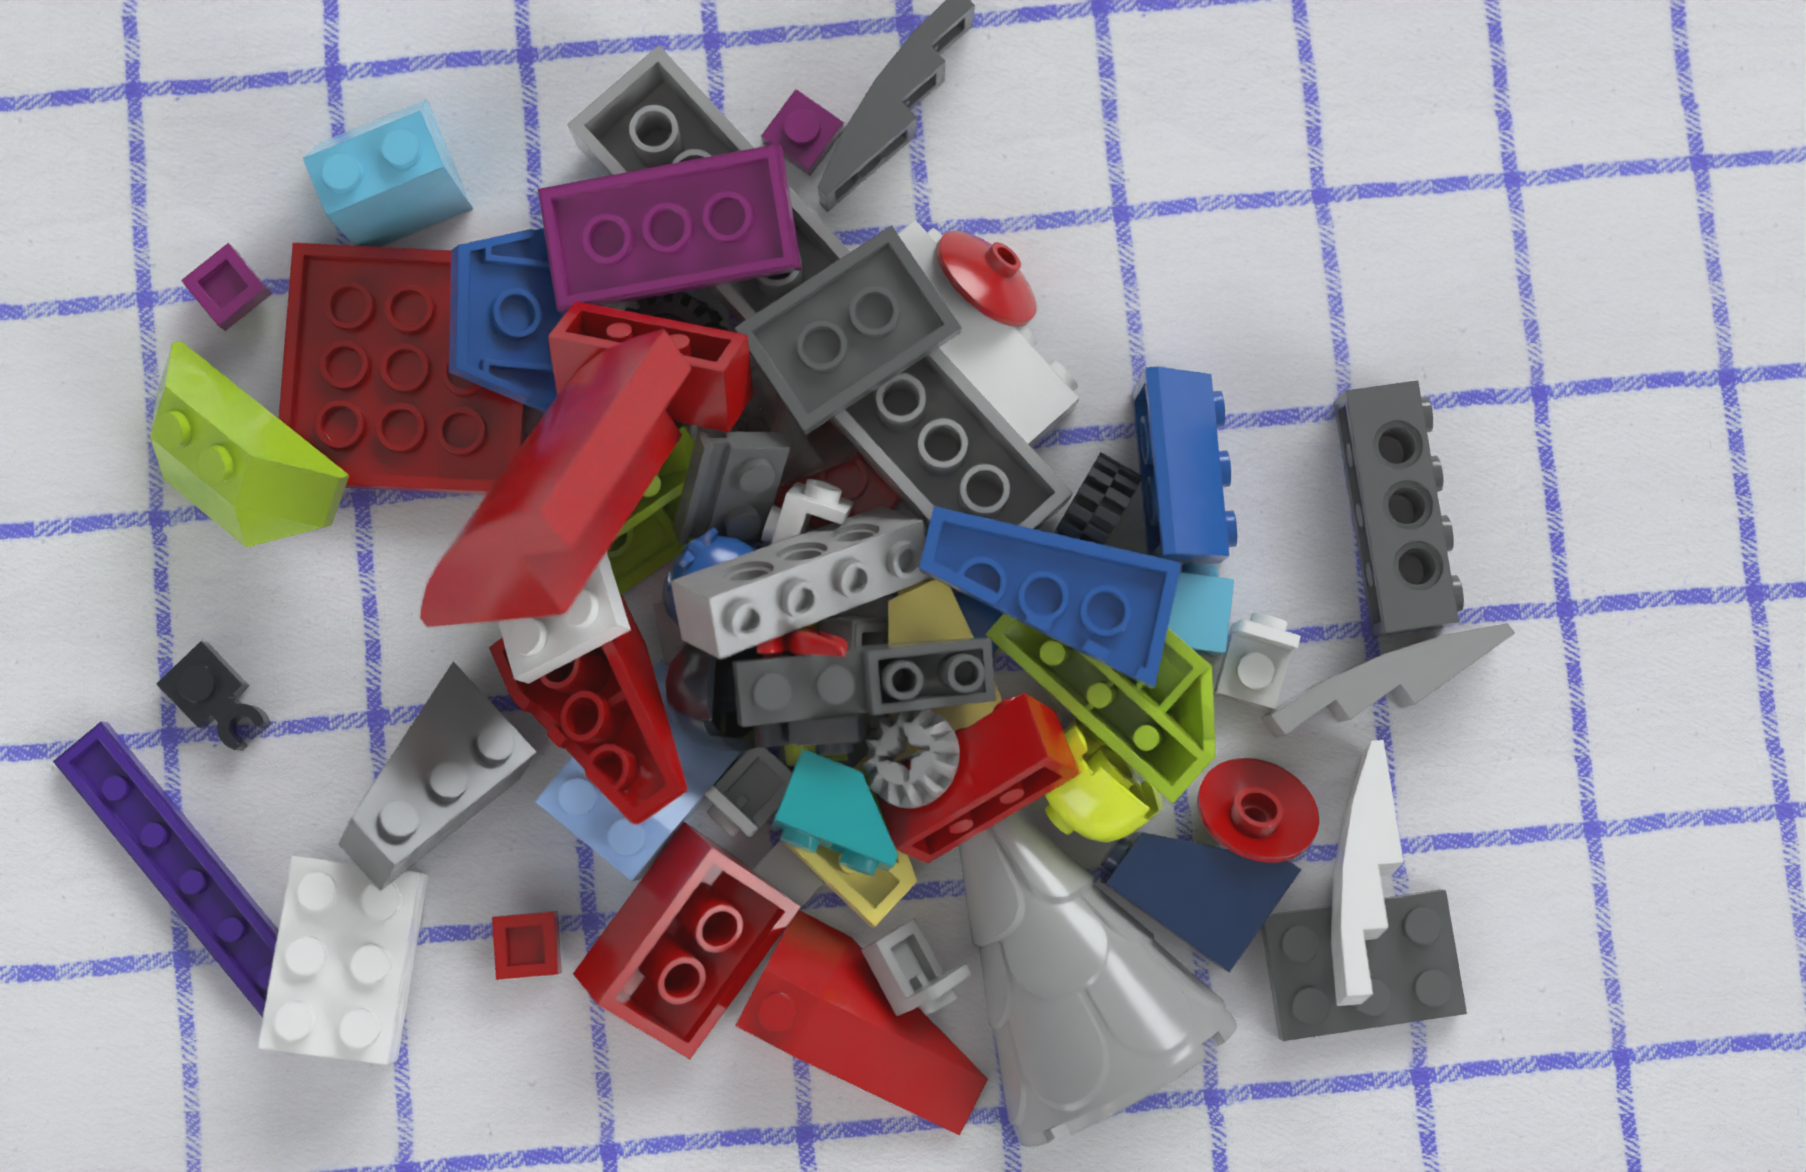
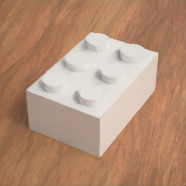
[258,856,429,1065]

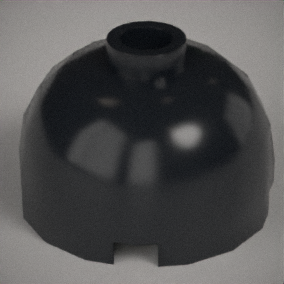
[665,642,764,751]

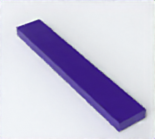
[53,721,279,1018]

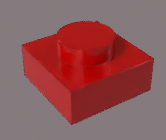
[492,911,562,980]

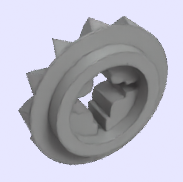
[861,709,959,808]

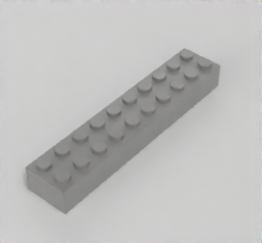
[567,45,1073,530]

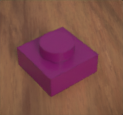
[761,89,845,176]
[181,243,272,331]

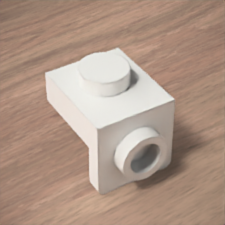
[761,479,853,545]

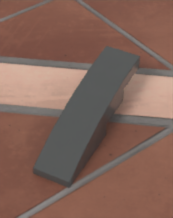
[818,0,975,212]

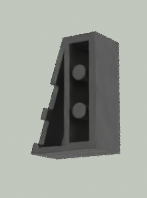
[338,661,537,891]

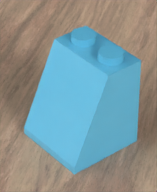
[303,99,473,247]

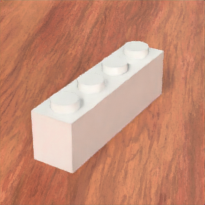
[898,220,1079,448]

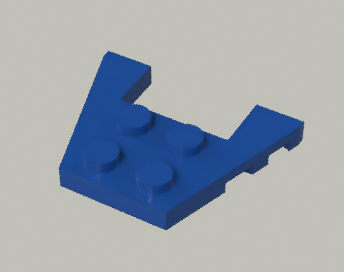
[449,228,566,413]

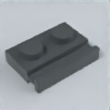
[672,432,790,544]

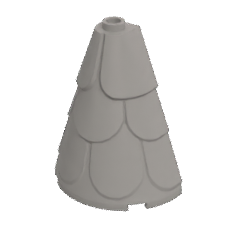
[959,812,1237,1147]

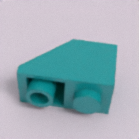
[771,749,898,876]

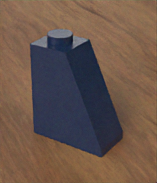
[1100,832,1301,973]

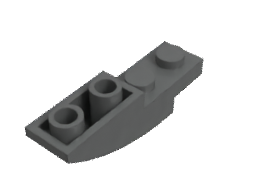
[732,637,996,727]

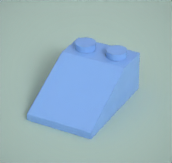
[535,659,745,881]

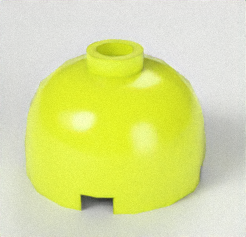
[1044,718,1163,842]

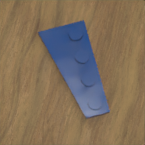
[919,506,1182,688]

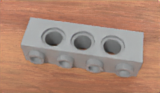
[671,506,931,659]

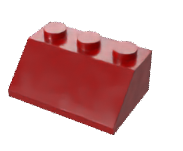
[573,821,801,1060]

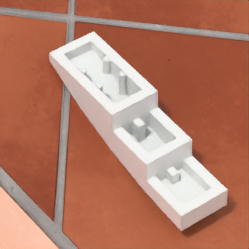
[1331,740,1403,1006]

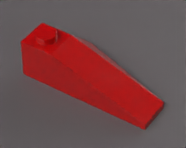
[488,594,688,825]
[735,910,988,1136]

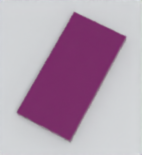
[538,144,802,313]

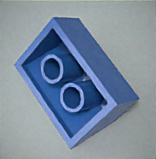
[1132,366,1238,566]

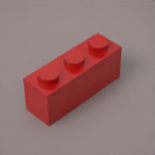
[548,301,753,432]
[876,693,1080,864]

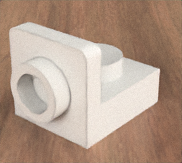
[1213,613,1301,710]

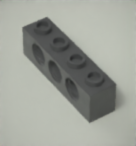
[1334,380,1464,638]

